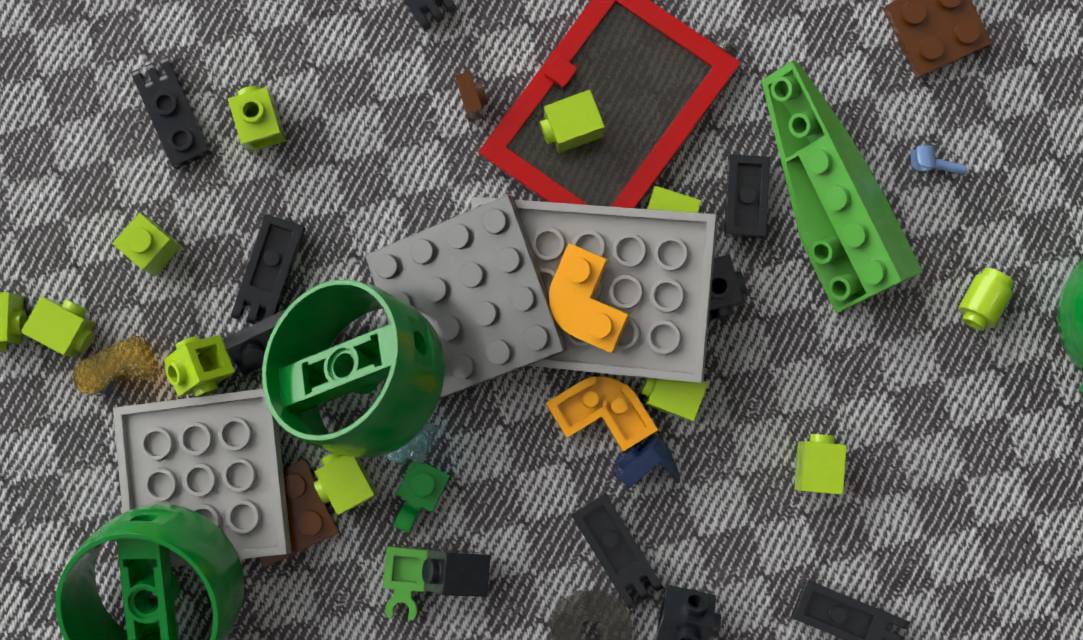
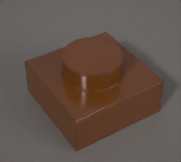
[455,71,488,122]

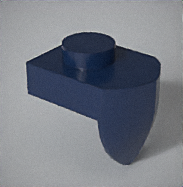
[612,436,680,489]

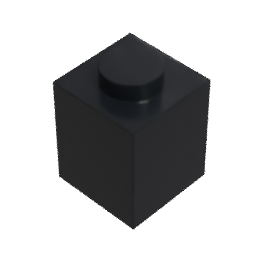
[422,548,491,597]

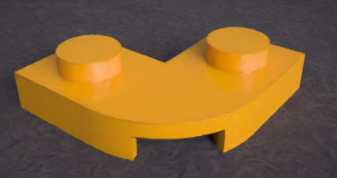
[549,243,631,353]
[545,376,658,452]

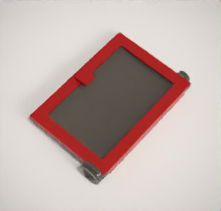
[478,0,741,208]

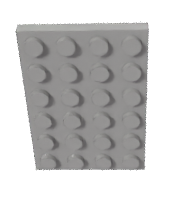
[471,197,718,383]

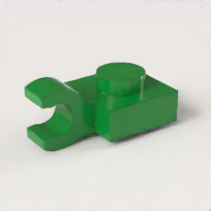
[393,458,451,533]

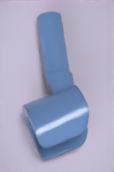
[910,145,967,175]

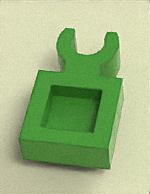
[383,545,428,621]

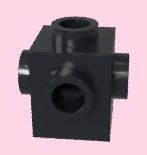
[709,254,747,320]
[656,585,721,640]

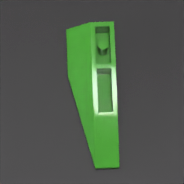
[761,60,923,313]

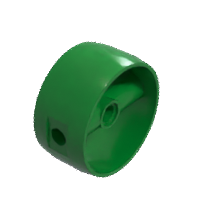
[262,280,445,458]
[55,504,244,640]

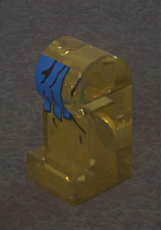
[73,335,162,395]

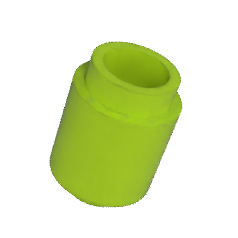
[958,268,1014,331]

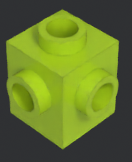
[164,335,235,397]

